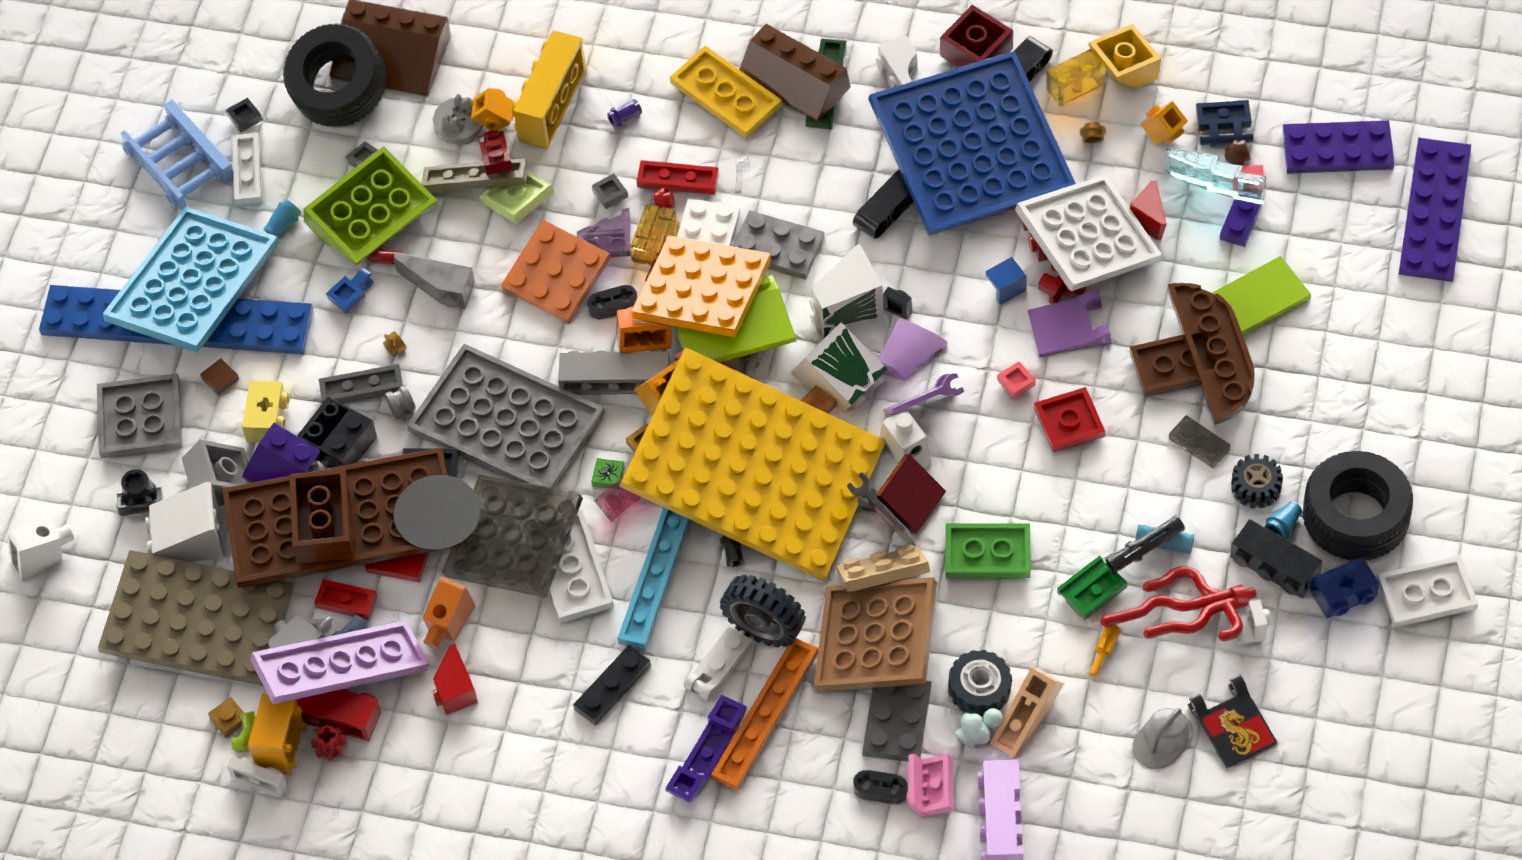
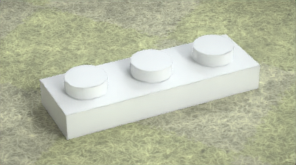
[232,133,262,206]

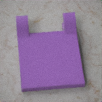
[1027,289,1112,358]
[883,373,964,414]

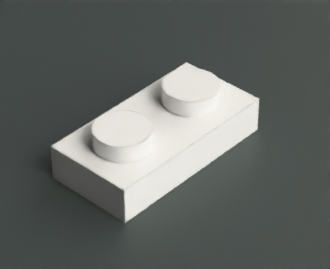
[227,756,288,797]

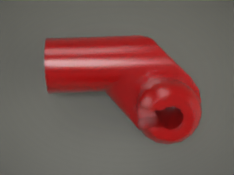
[366,248,404,264]

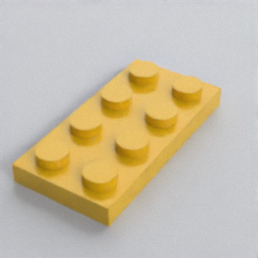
[669,46,782,139]

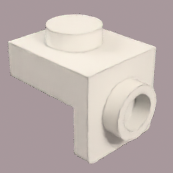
[1235,599,1271,646]

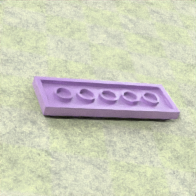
[250,620,429,704]

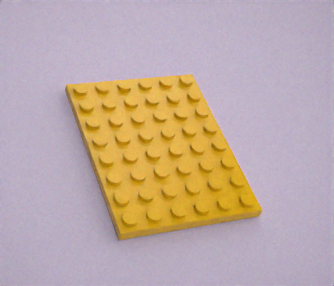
[619,347,886,582]

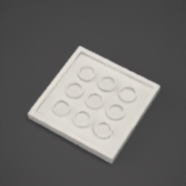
[1015,174,1162,291]

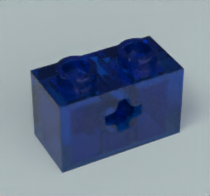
[1310,556,1379,619]

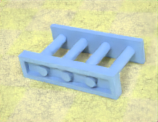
[120,100,234,211]

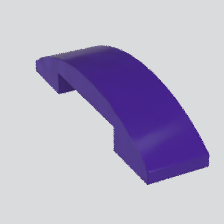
[665,694,747,803]

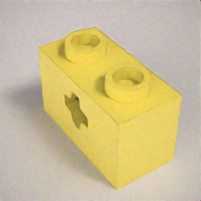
[242,381,289,442]

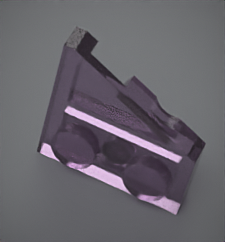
[577,208,631,258]

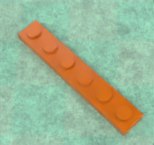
[711,638,818,791]

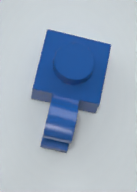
[326,268,374,314]

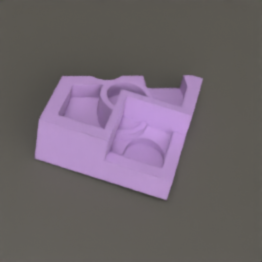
[878,318,947,381]

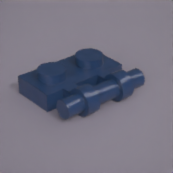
[1195,100,1253,147]

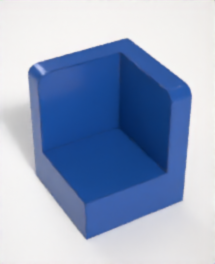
[986,257,1027,305]

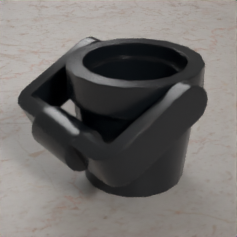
[116,469,163,516]

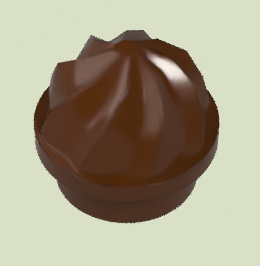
[1224,140,1251,165]

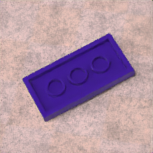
[1282,120,1394,174]

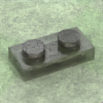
[1169,415,1231,468]

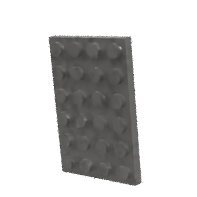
[407,343,605,497]

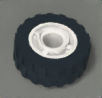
[948,649,1012,717]

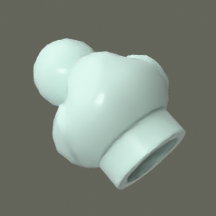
[955,709,1003,749]

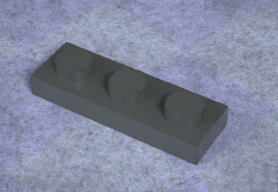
[318,364,403,404]

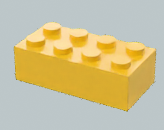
[512,30,586,150]

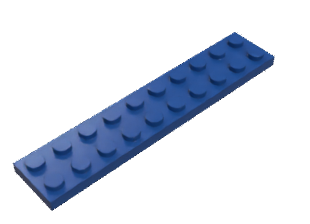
[39,285,313,355]

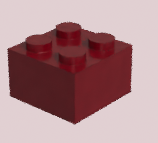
[940,4,1013,68]

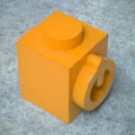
[471,88,514,131]
[1140,101,1189,145]

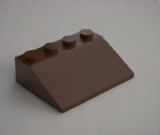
[329,0,451,96]

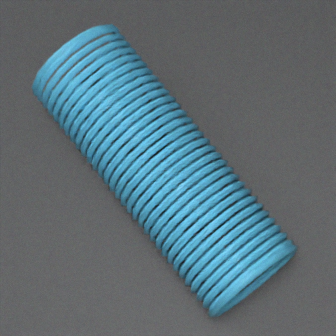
[1135,524,1195,554]

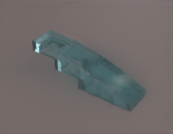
[1165,148,1266,204]

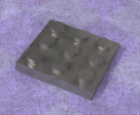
[97,374,183,459]

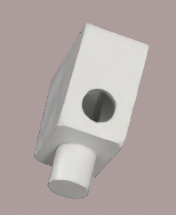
[879,410,931,468]
[7,519,74,582]

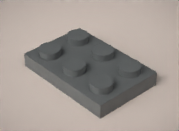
[862,681,932,762]

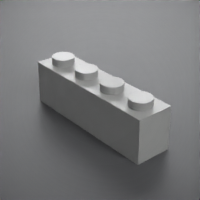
[558,350,670,395]

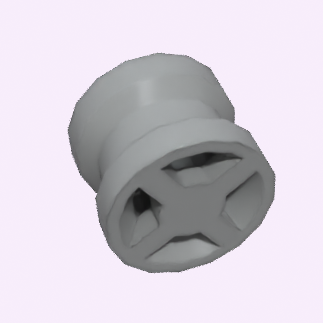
[385,385,416,418]

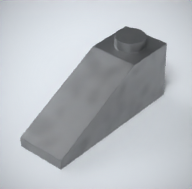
[394,253,475,309]

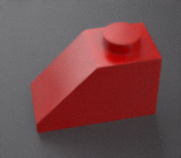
[431,643,478,715]

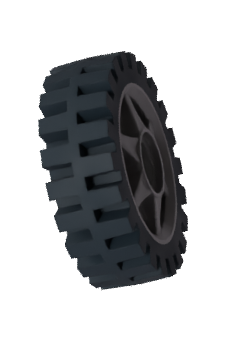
[720,575,806,648]

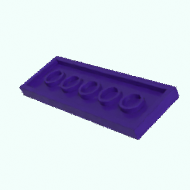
[1398,137,1472,282]

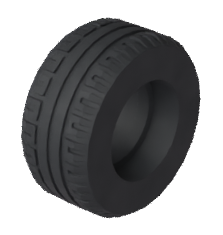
[283,23,387,127]
[1302,451,1413,561]

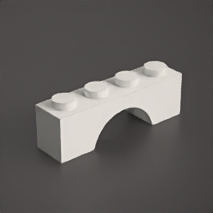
[876,34,918,88]

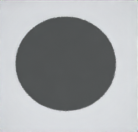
[394,475,480,550]

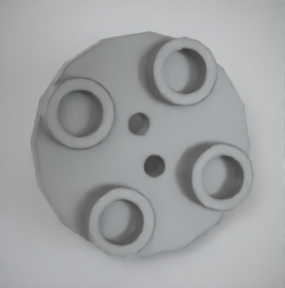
[433,94,483,144]

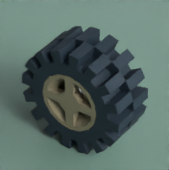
[1231,454,1283,508]

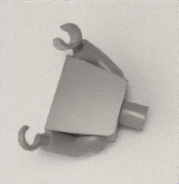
[268,616,333,648]

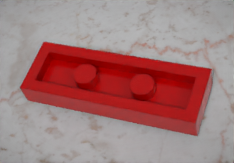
[636,160,720,195]

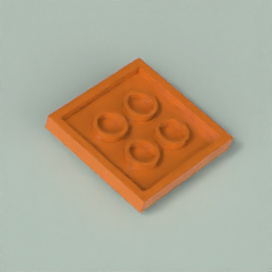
[500,219,611,324]

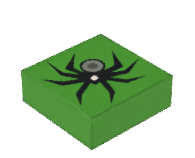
[591,458,625,490]

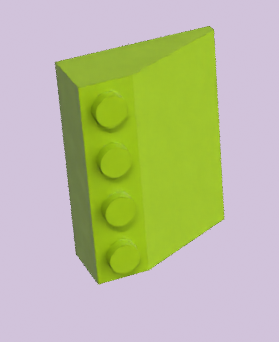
[303,146,437,266]
[673,275,797,363]

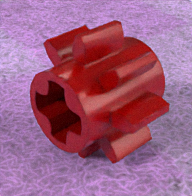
[310,723,348,761]

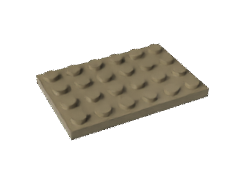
[98,550,294,686]

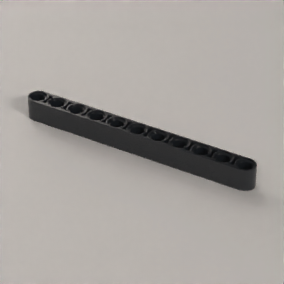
[853,36,1053,239]

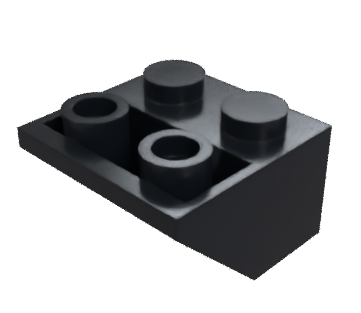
[297,396,377,468]

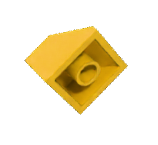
[1088,24,1161,89]

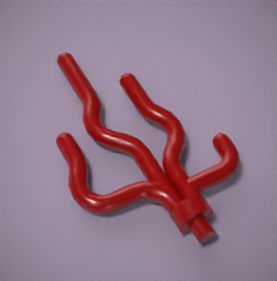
[1100,566,1257,642]

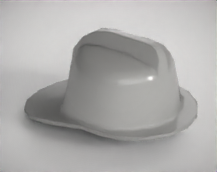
[1133,707,1193,769]

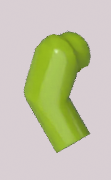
[231,711,255,753]

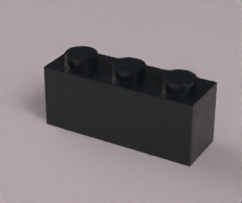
[1230,519,1323,599]

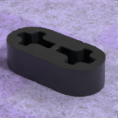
[587,285,638,320]
[853,770,908,804]

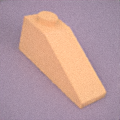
[990,667,1064,758]

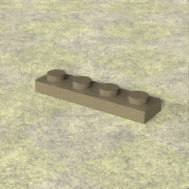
[421,158,529,192]

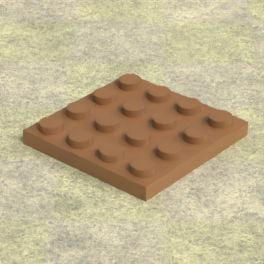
[814,577,937,692]

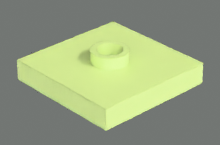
[479,172,554,224]

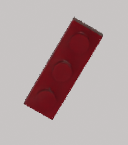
[478,130,513,175]

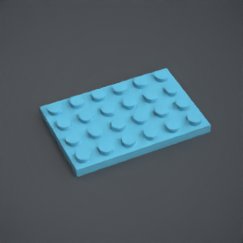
[103,207,278,353]

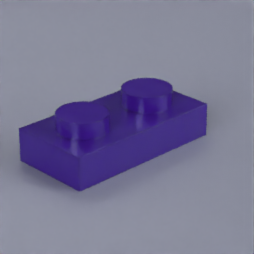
[1219,192,1263,247]

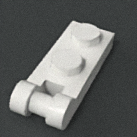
[683,626,753,701]

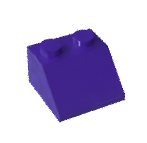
[242,423,321,483]

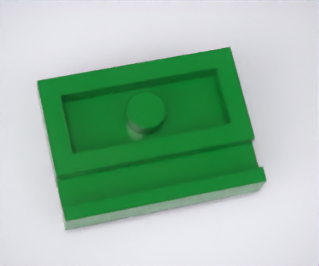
[1057,555,1127,620]

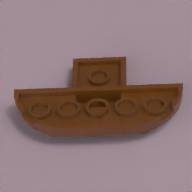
[1129,283,1255,425]

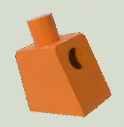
[616,307,671,353]
[423,576,476,649]

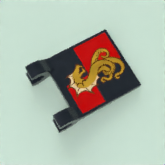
[847,472,916,546]
[1187,674,1278,769]

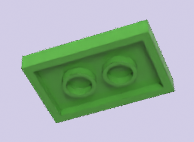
[945,523,1031,578]

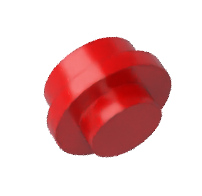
[654,188,675,215]

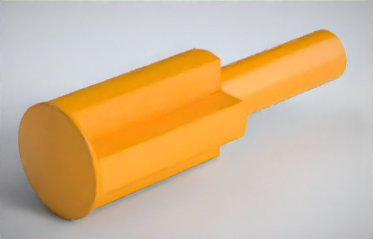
[1089,625,1121,678]

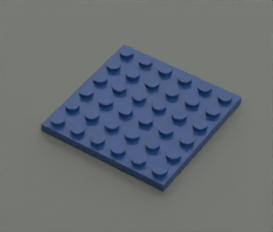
[868,51,1076,236]

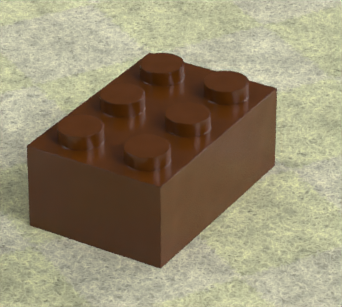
[289,468,354,564]

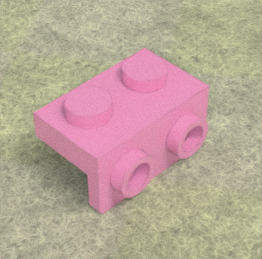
[906,754,954,818]

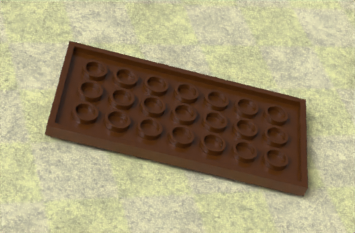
[222,447,460,588]

